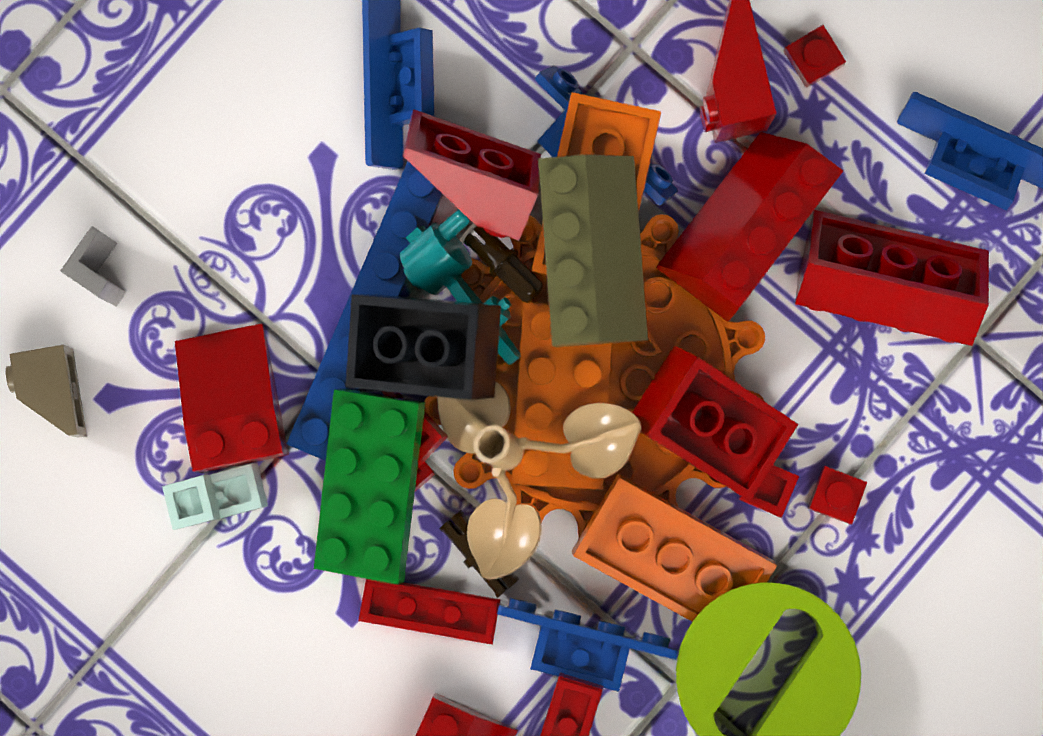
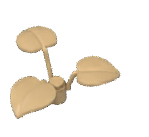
[437,382,641,580]

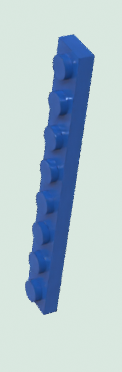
[286,161,443,461]

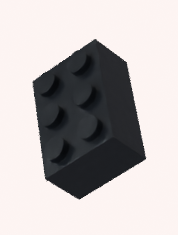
[346,294,501,400]

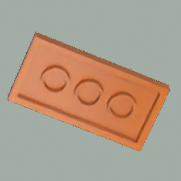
[532,92,662,275]
[511,302,612,490]
[572,474,777,622]

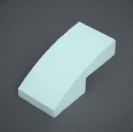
[162,463,268,530]

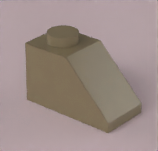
[5,345,87,438]

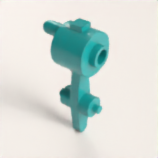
[400,210,521,365]

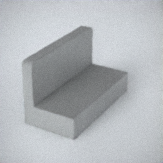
[60,226,126,307]

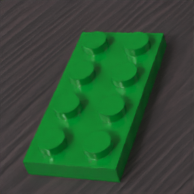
[313,388,426,585]

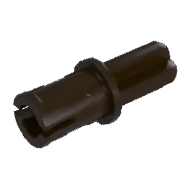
[464,226,543,303]

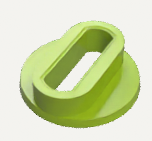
[676,583,861,736]

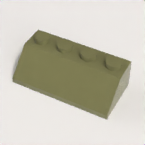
[538,155,648,348]

